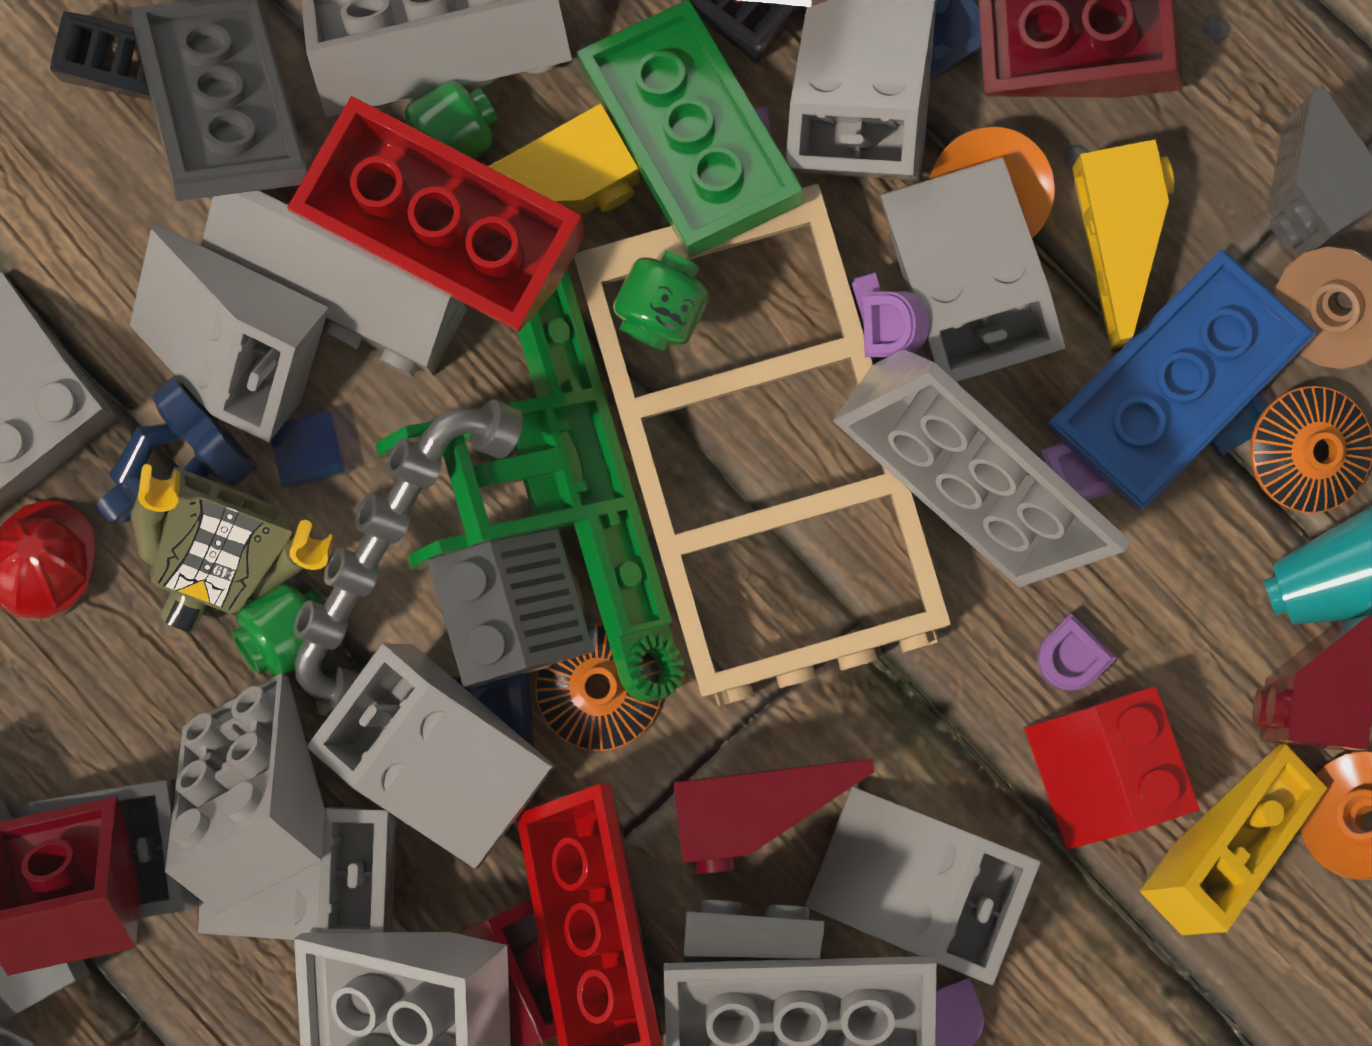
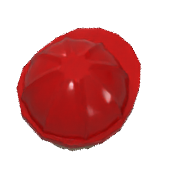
[0,500,96,622]

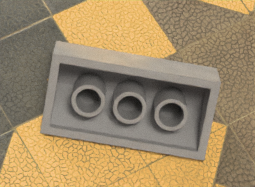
[301,0,572,117]
[201,190,467,378]

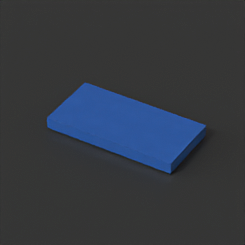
[1047,249,1316,514]

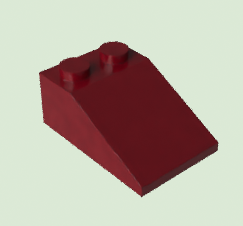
[979,0,1183,98]
[673,759,874,874]

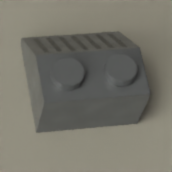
[1267,85,1372,256]
[427,528,594,689]

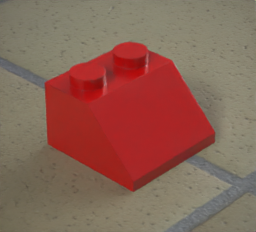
[1023,686,1200,850]

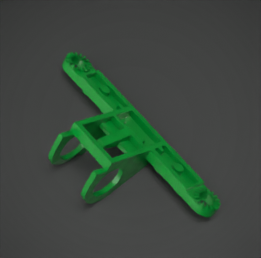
[375,272,685,702]

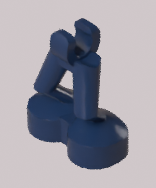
[97,375,258,523]

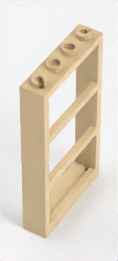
[574,183,951,707]

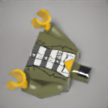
[131,464,335,632]

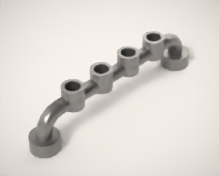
[294,400,523,717]

